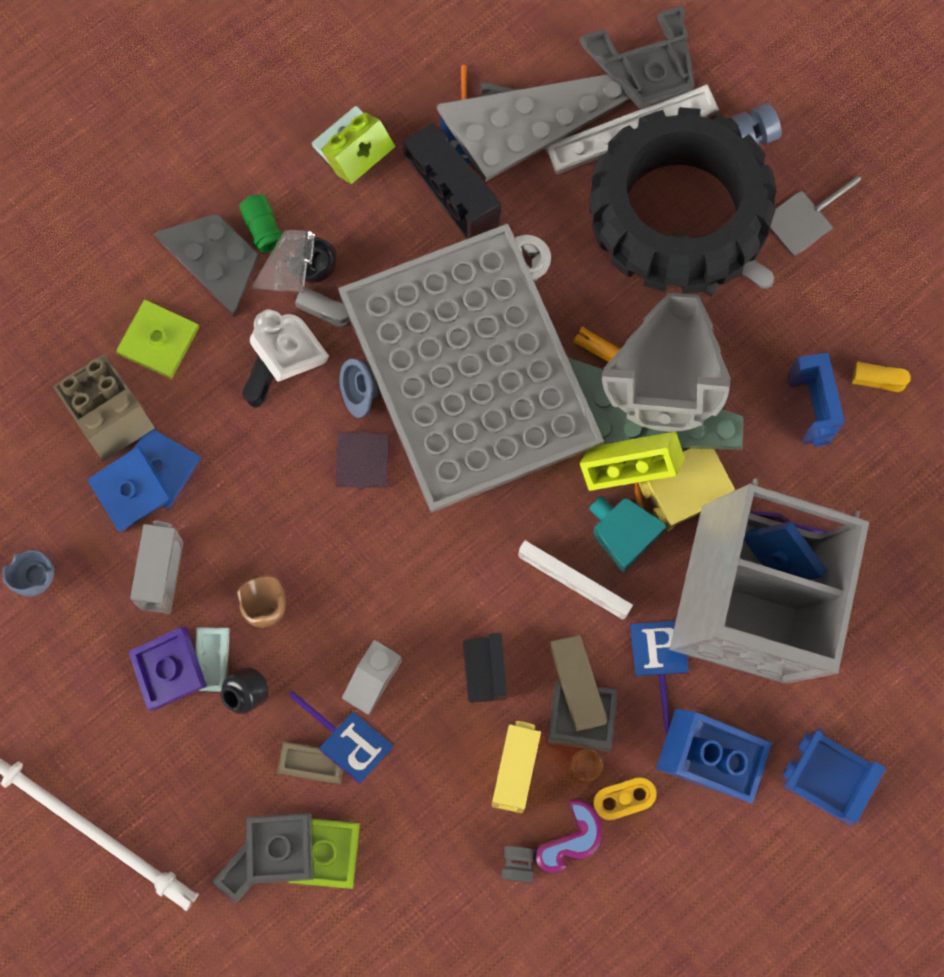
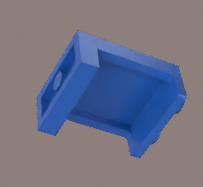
[787,352,845,447]
[782,729,886,826]

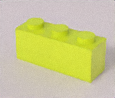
[580,431,685,491]

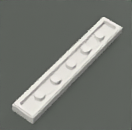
[545,85,719,175]

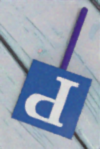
[630,621,689,734]
[289,691,394,784]

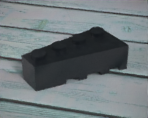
[403,123,501,239]

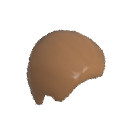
[238,575,286,628]

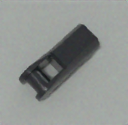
[242,355,274,408]

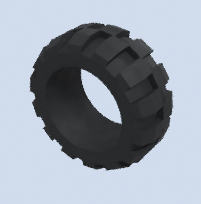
[589,107,777,294]

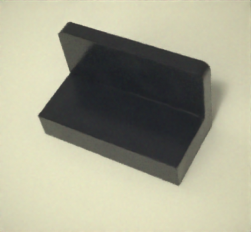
[463,633,507,703]

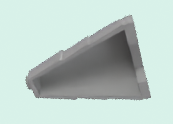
[602,293,731,432]

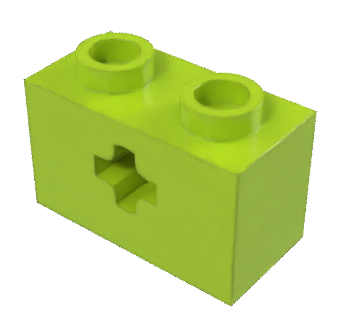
[321,112,396,184]

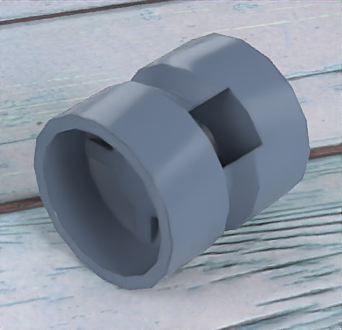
[728,103,782,145]

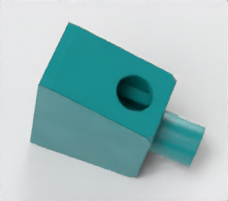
[589,496,666,573]

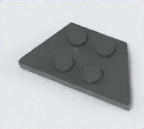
[154,214,259,316]

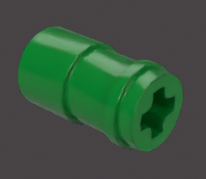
[239,194,284,253]

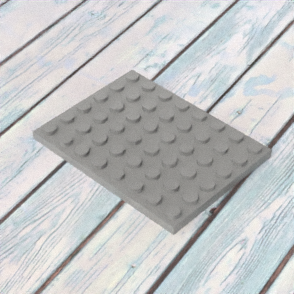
[338,224,604,513]

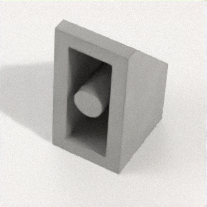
[342,640,402,715]

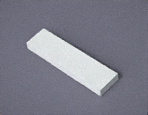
[518,540,633,620]

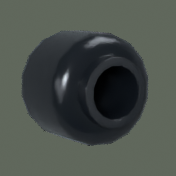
[221,667,268,714]

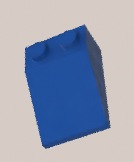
[656,709,772,804]

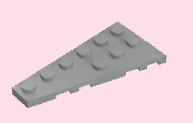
[437,74,630,182]

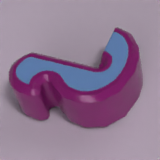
[535,799,603,873]

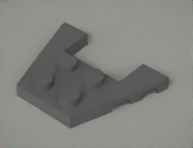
[579,6,694,109]

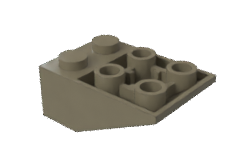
[53,354,155,462]

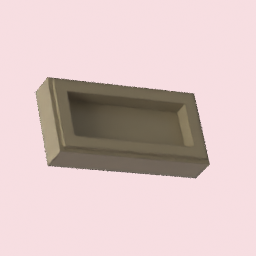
[277,741,343,785]

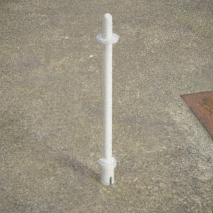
[0,758,199,911]

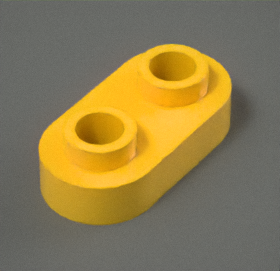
[593,777,656,821]

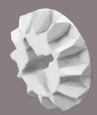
[515,235,551,281]

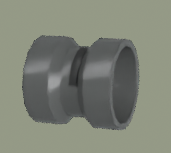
[501,846,536,883]

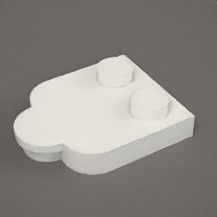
[250,310,329,382]

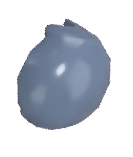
[2,549,55,597]

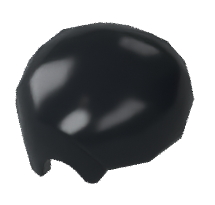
[289,237,337,283]

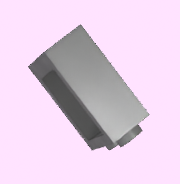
[130,521,184,614]

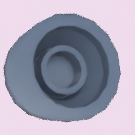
[339,358,380,418]

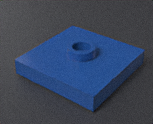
[134,429,202,510]
[87,446,173,532]
[744,521,827,580]

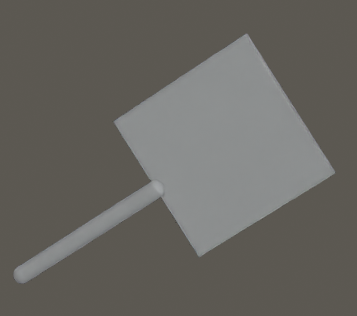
[770,176,861,257]

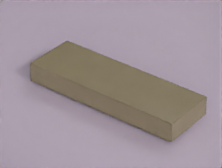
[550,635,607,731]

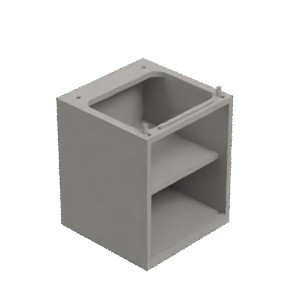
[669,479,869,684]

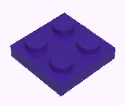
[128,627,207,711]

